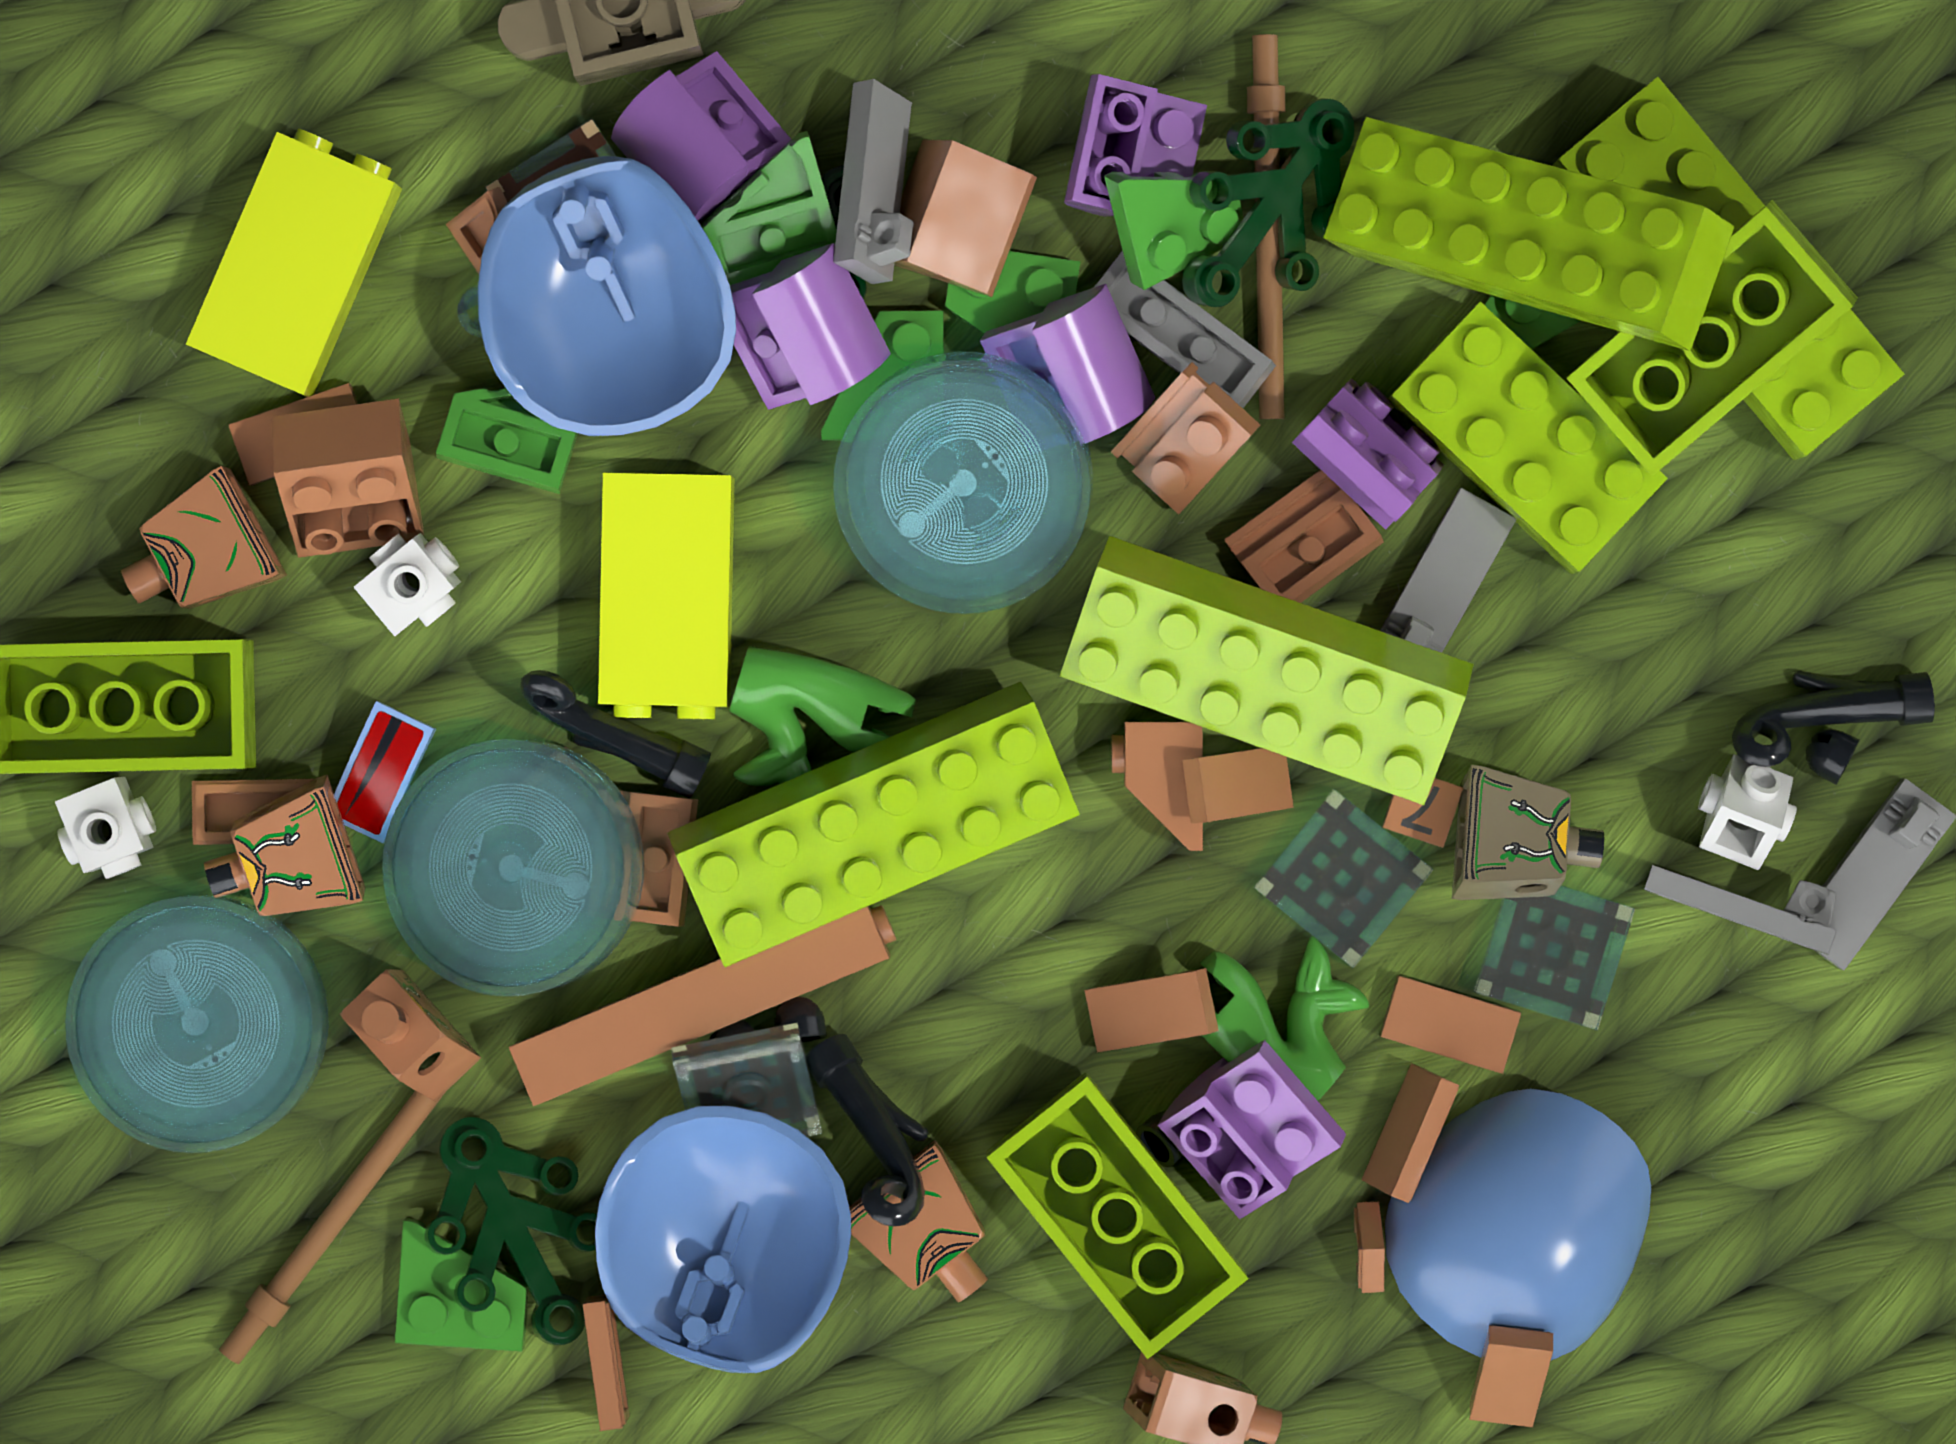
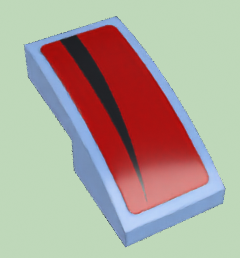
[334,701,436,843]

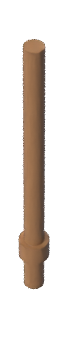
[1247,34,1285,419]
[219,1091,446,1364]

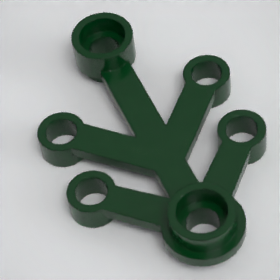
[1182,98,1354,307]
[425,1117,597,1345]

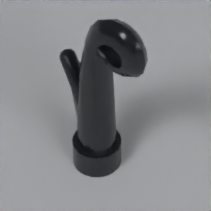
[520,670,711,799]
[1732,671,1935,767]
[804,1034,929,1227]

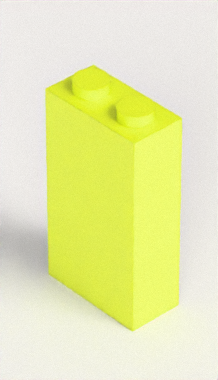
[186,128,402,397]
[598,473,735,719]

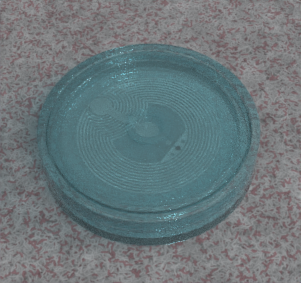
[833,352,1093,614]
[382,739,644,996]
[65,894,329,1153]

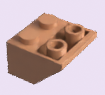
[272,398,424,558]

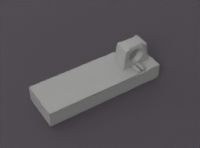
[833,79,914,284]
[1095,251,1276,408]
[1380,488,1516,653]
[1814,778,1956,971]
[1644,865,1837,955]

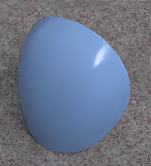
[478,156,736,436]
[1385,1089,1651,1360]
[595,1106,851,1373]

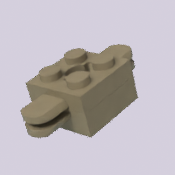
[498,0,746,86]

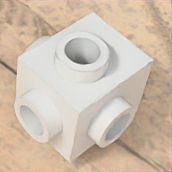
[354,533,461,636]
[1698,754,1797,870]
[55,777,156,879]

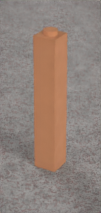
[509,905,897,1107]

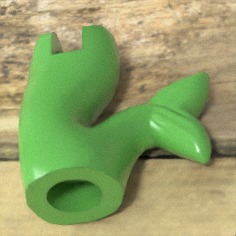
[729,646,916,787]
[1200,936,1369,1101]

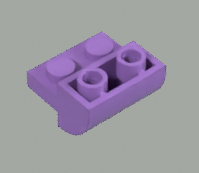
[611,51,792,225]
[1064,74,1207,217]
[730,243,891,410]
[980,284,1155,454]
[1292,378,1444,530]
[1158,1040,1346,1219]

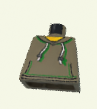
[1452,765,1605,900]

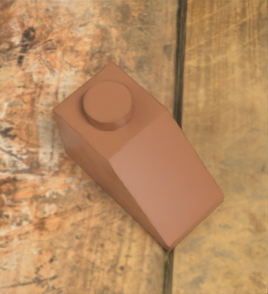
[1111,722,1203,851]

